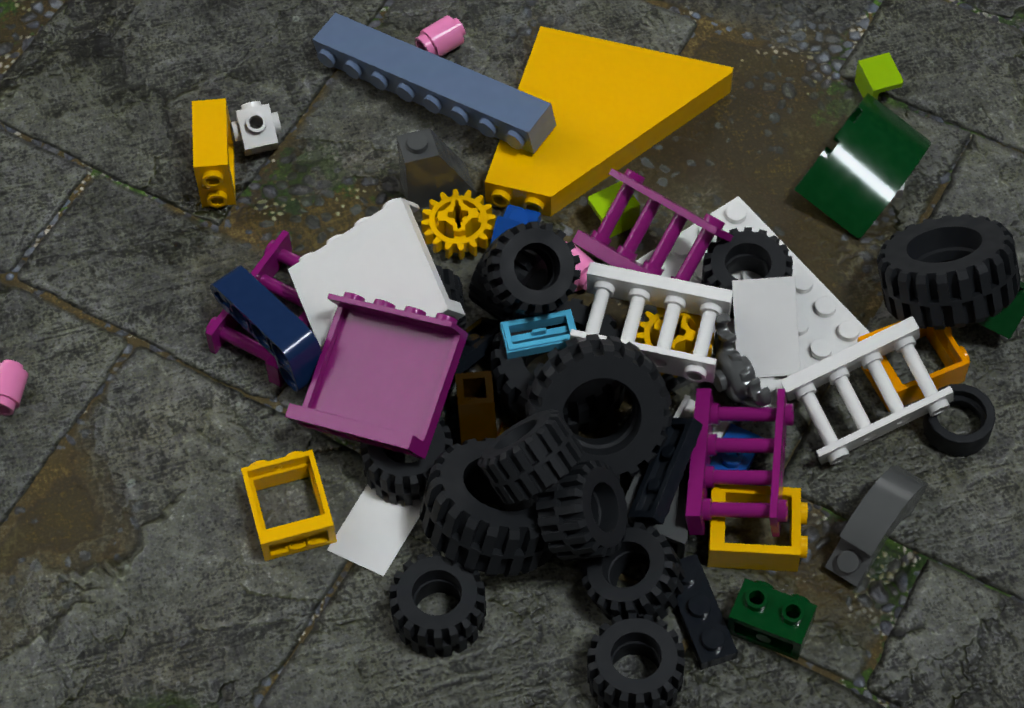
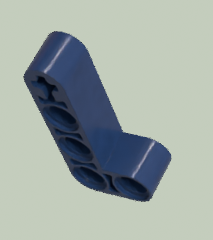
[210,265,322,392]

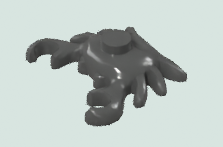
[713,313,771,407]

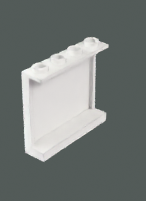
[288,197,465,351]

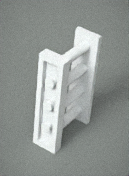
[570,262,733,383]
[780,316,954,465]

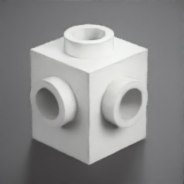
[231,101,282,156]

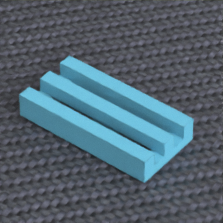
[500,309,576,359]

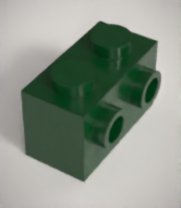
[727,578,817,660]

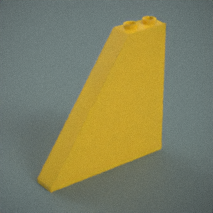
[485,26,734,217]

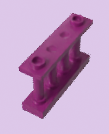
[572,168,734,281]
[205,230,314,387]
[685,388,794,537]

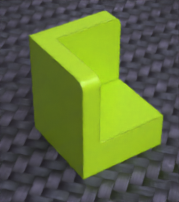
[855,52,903,100]
[588,181,640,238]

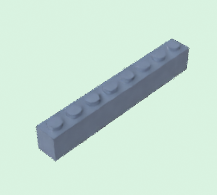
[312,13,556,154]

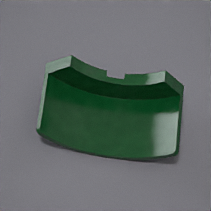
[794,93,931,238]

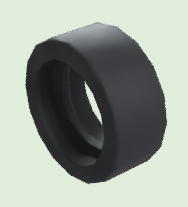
[923,384,996,456]

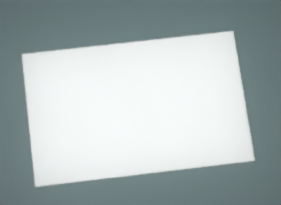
[732,276,800,378]
[327,484,421,577]

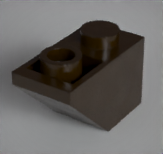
[455,371,497,445]

